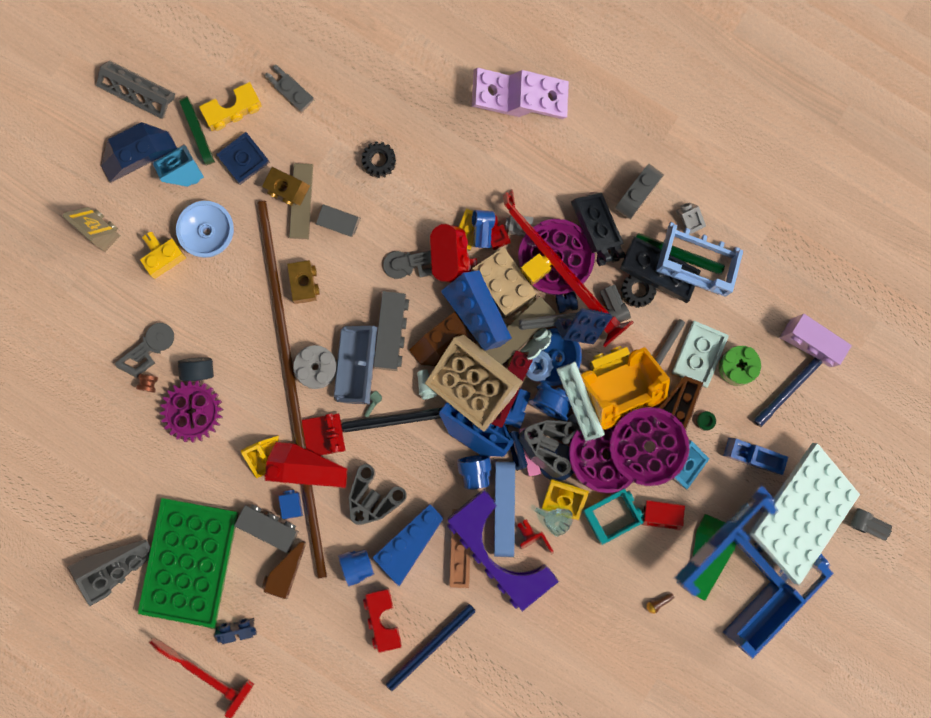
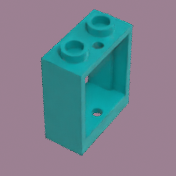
[582,488,644,545]

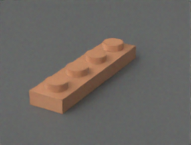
[450,509,470,588]

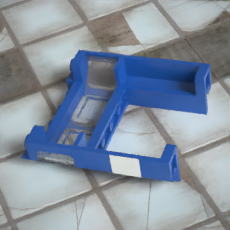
[674,486,834,659]

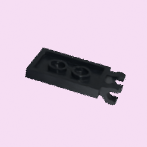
[571,192,625,266]

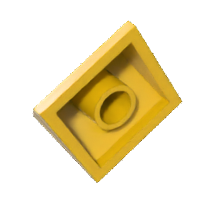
[542,480,589,520]

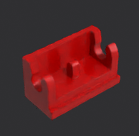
[642,500,685,530]

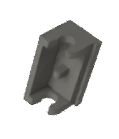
[316,204,361,237]

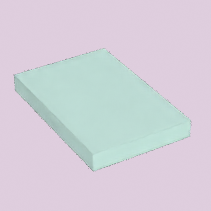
[672,321,729,388]

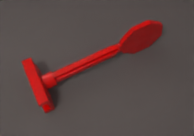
[149,638,254,718]

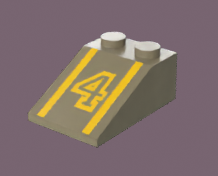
[62,207,120,252]

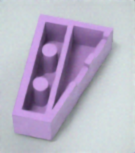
[779,314,852,367]

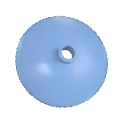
[176,201,234,258]

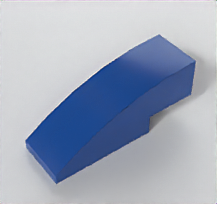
[723,438,788,475]

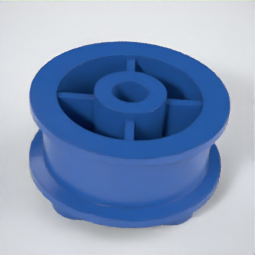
[529,382,572,422]

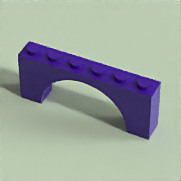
[447,489,559,612]

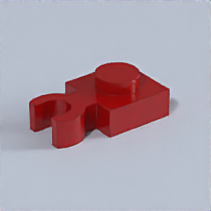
[491,215,511,250]

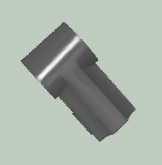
[600,285,631,323]
[850,508,892,541]

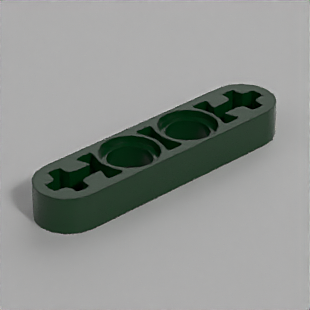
[179,96,215,166]

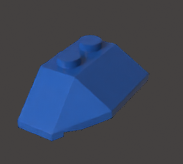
[439,402,514,457]

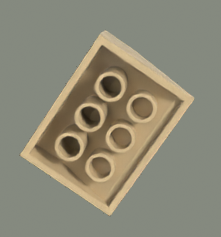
[425,335,523,431]

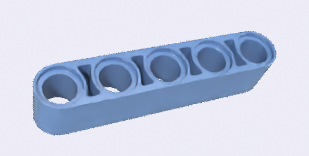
[494,461,515,557]

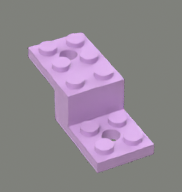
[472,68,569,119]

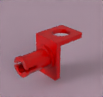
[516,519,554,555]

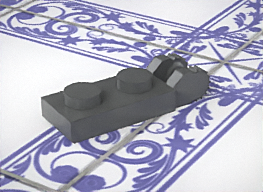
[264,64,314,113]

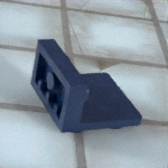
[555,308,612,345]

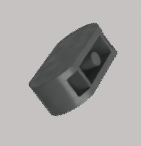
[615,164,664,220]

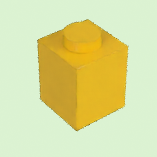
[520,254,551,286]

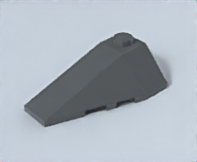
[68,539,151,607]

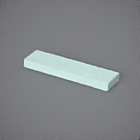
[557,362,605,441]

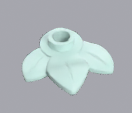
[521,328,552,360]

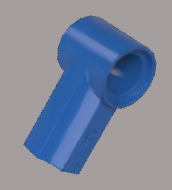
[472,210,495,248]
[504,389,530,429]

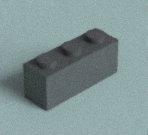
[234,504,299,553]

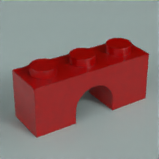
[363,589,402,653]

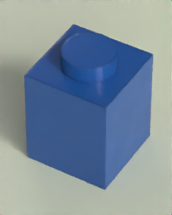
[279,490,303,519]

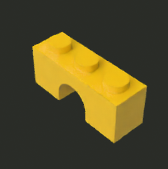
[199,82,262,131]

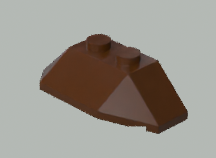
[409,311,478,367]

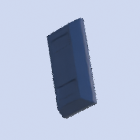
[509,431,528,471]

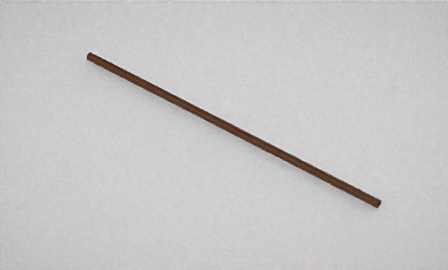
[257,201,327,579]

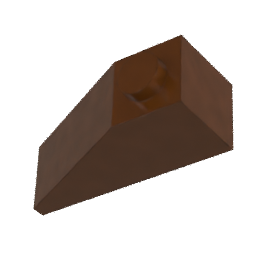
[262,542,306,599]

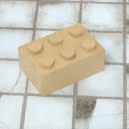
[472,247,537,319]

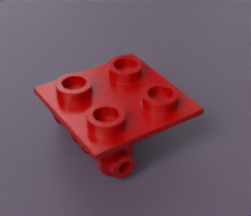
[302,413,346,456]

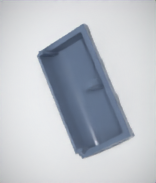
[334,326,378,404]

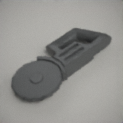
[383,250,433,279]
[114,323,174,378]

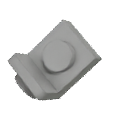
[676,203,706,235]
[505,216,533,236]

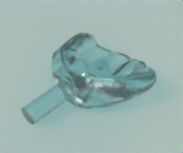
[535,507,573,537]

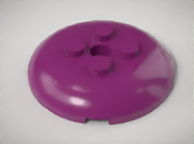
[518,219,595,295]
[610,407,689,486]
[569,425,633,493]

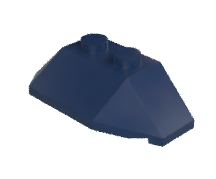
[101,122,177,183]

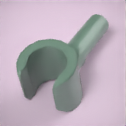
[364,391,382,418]

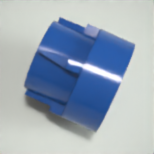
[457,455,491,489]
[338,550,374,587]

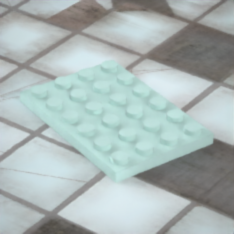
[750,443,860,585]

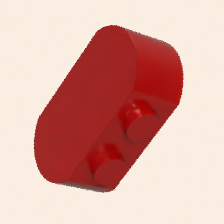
[430,224,469,283]

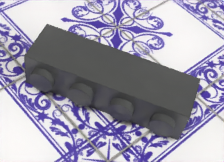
[374,291,409,371]

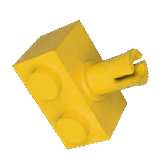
[140,232,186,279]

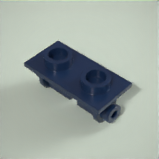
[215,618,257,645]

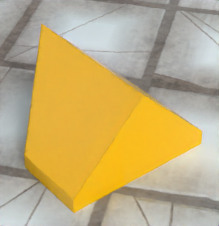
[240,436,279,479]

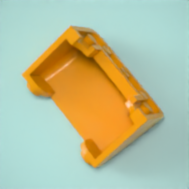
[581,347,670,429]

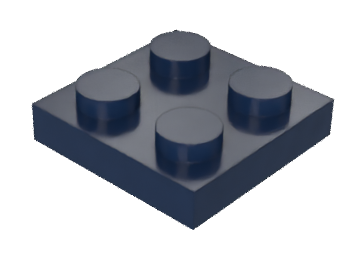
[216,132,270,185]

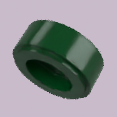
[696,411,716,431]

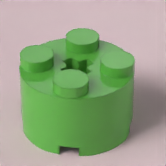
[719,346,761,386]

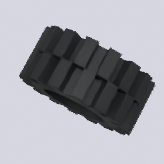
[362,141,396,178]
[621,275,657,308]

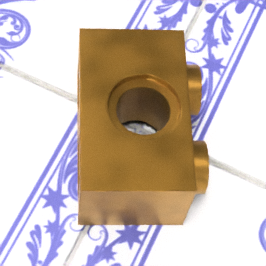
[262,167,310,206]
[287,260,320,304]

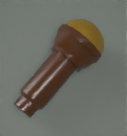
[647,593,675,614]

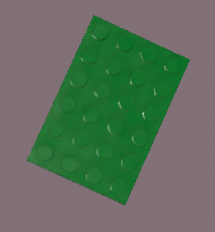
[137,498,239,629]

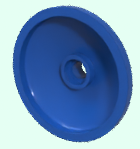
[535,328,582,386]

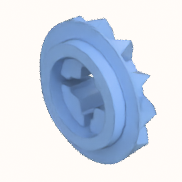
[526,351,554,381]

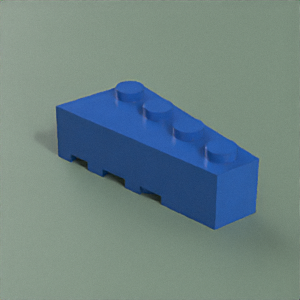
[441,270,512,350]
[373,504,444,586]

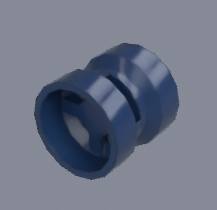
[555,291,578,313]

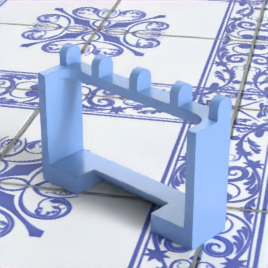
[656,222,744,297]

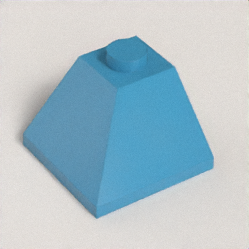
[153,144,204,187]
[673,440,709,489]

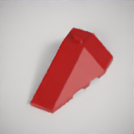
[265,442,348,488]

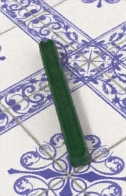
[636,233,725,275]

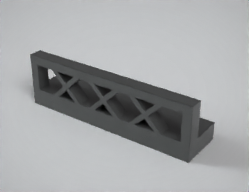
[96,61,176,119]

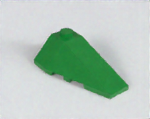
[693,514,737,601]

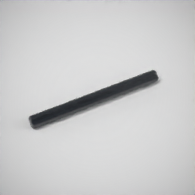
[341,407,443,433]

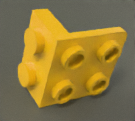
[589,346,630,376]

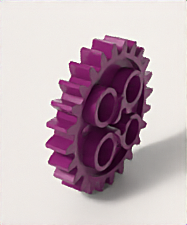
[160,381,224,443]

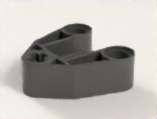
[519,420,581,478]
[349,464,407,525]

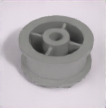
[294,345,337,389]

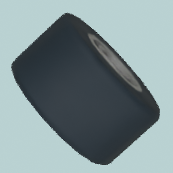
[178,357,214,381]

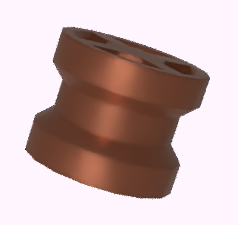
[136,374,158,393]

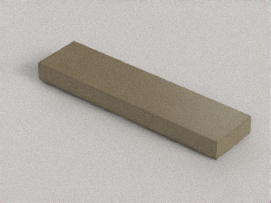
[289,163,313,240]

